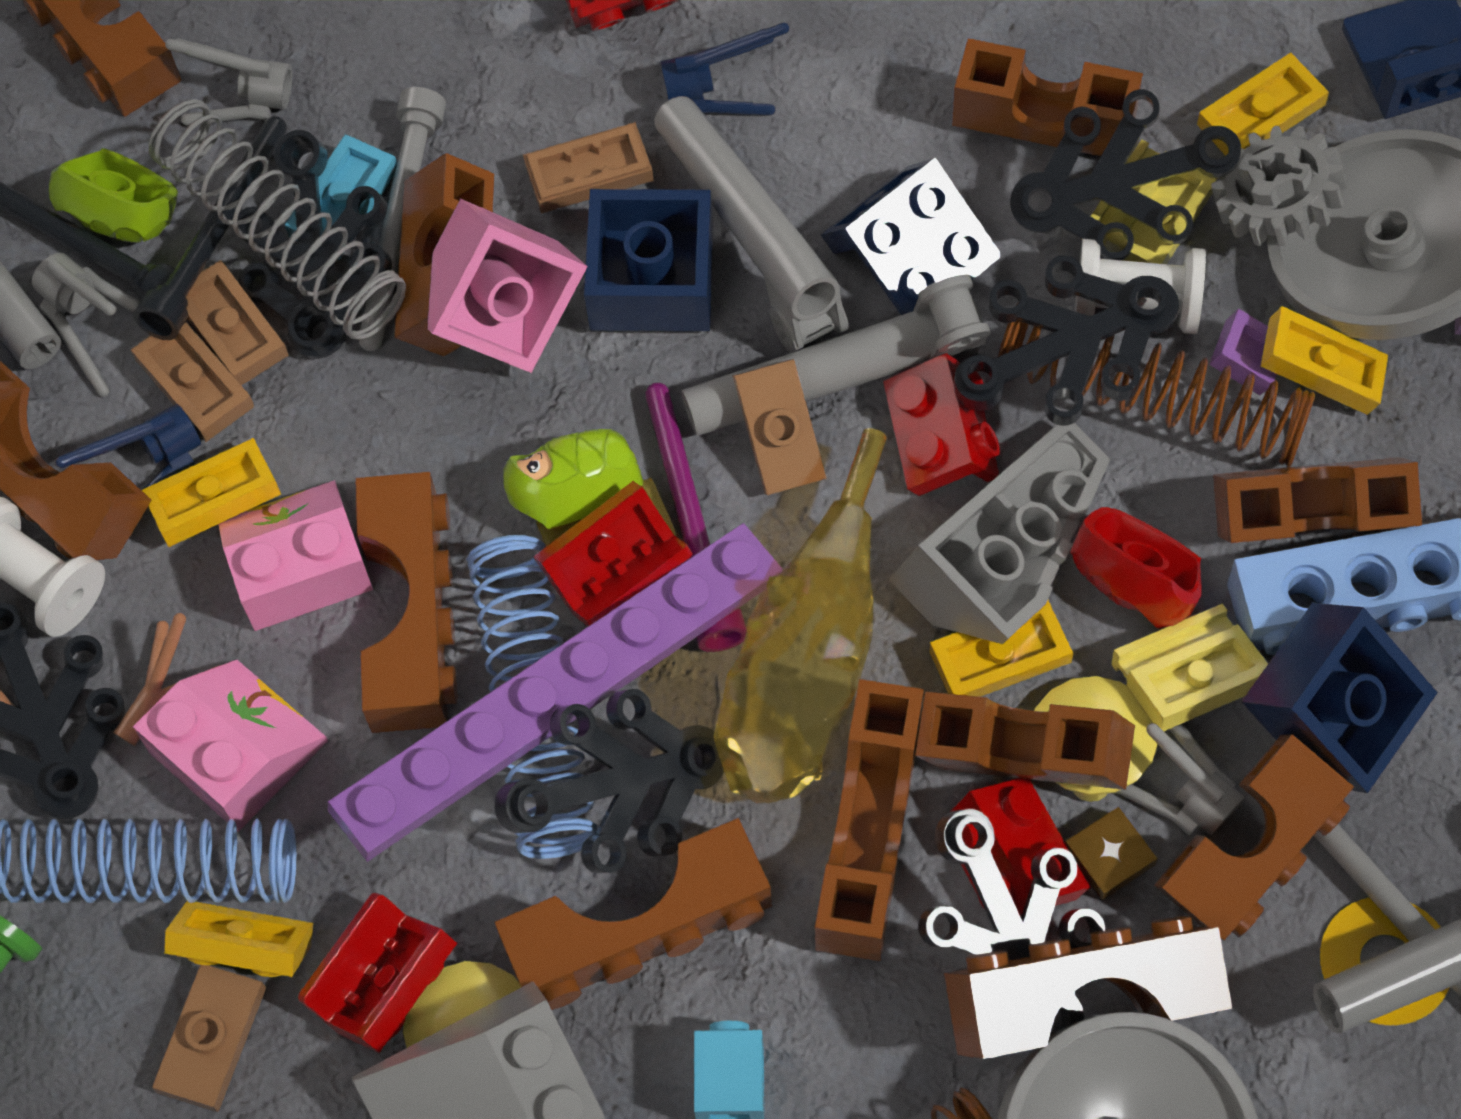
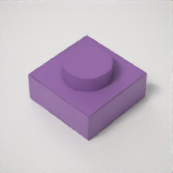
[1209,308,1277,395]

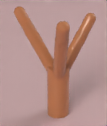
[113,613,220,746]

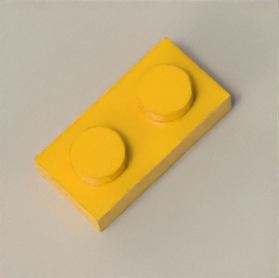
[1197,52,1329,156]
[1260,306,1388,415]
[142,438,281,548]
[929,600,1073,697]
[164,901,313,977]

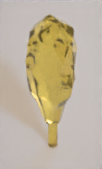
[713,428,887,803]

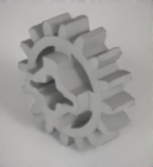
[1211,126,1347,246]

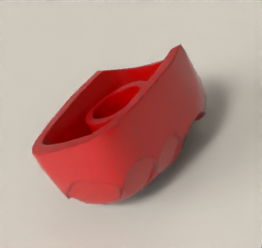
[1070,507,1202,630]

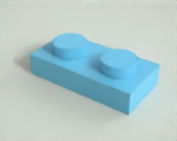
[285,134,397,260]

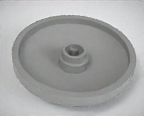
[1267,129,1461,340]
[997,1012,1258,1119]

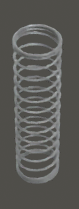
[149,99,406,340]

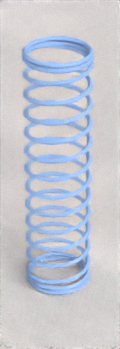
[466,535,598,859]
[0,819,296,903]

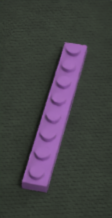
[328,523,783,862]

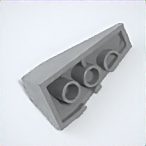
[888,423,1110,644]

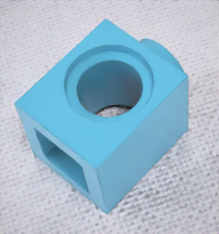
[694,1021,765,1119]

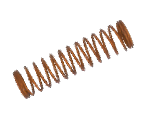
[998,302,1315,467]

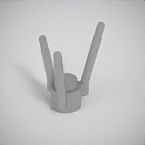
[165,38,293,125]
[32,253,140,397]
[1116,723,1245,836]

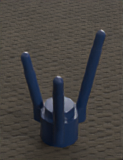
[661,22,790,116]
[55,403,201,489]

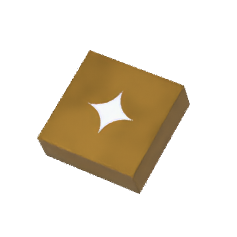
[1065,807,1158,900]

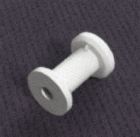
[1075,239,1206,334]
[0,497,105,637]

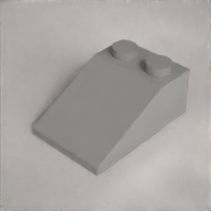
[351,981,606,1119]

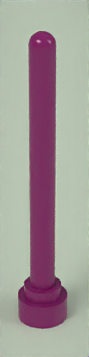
[645,382,748,652]

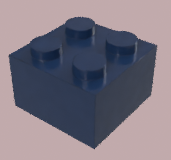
[584,189,714,331]
[1241,603,1438,793]

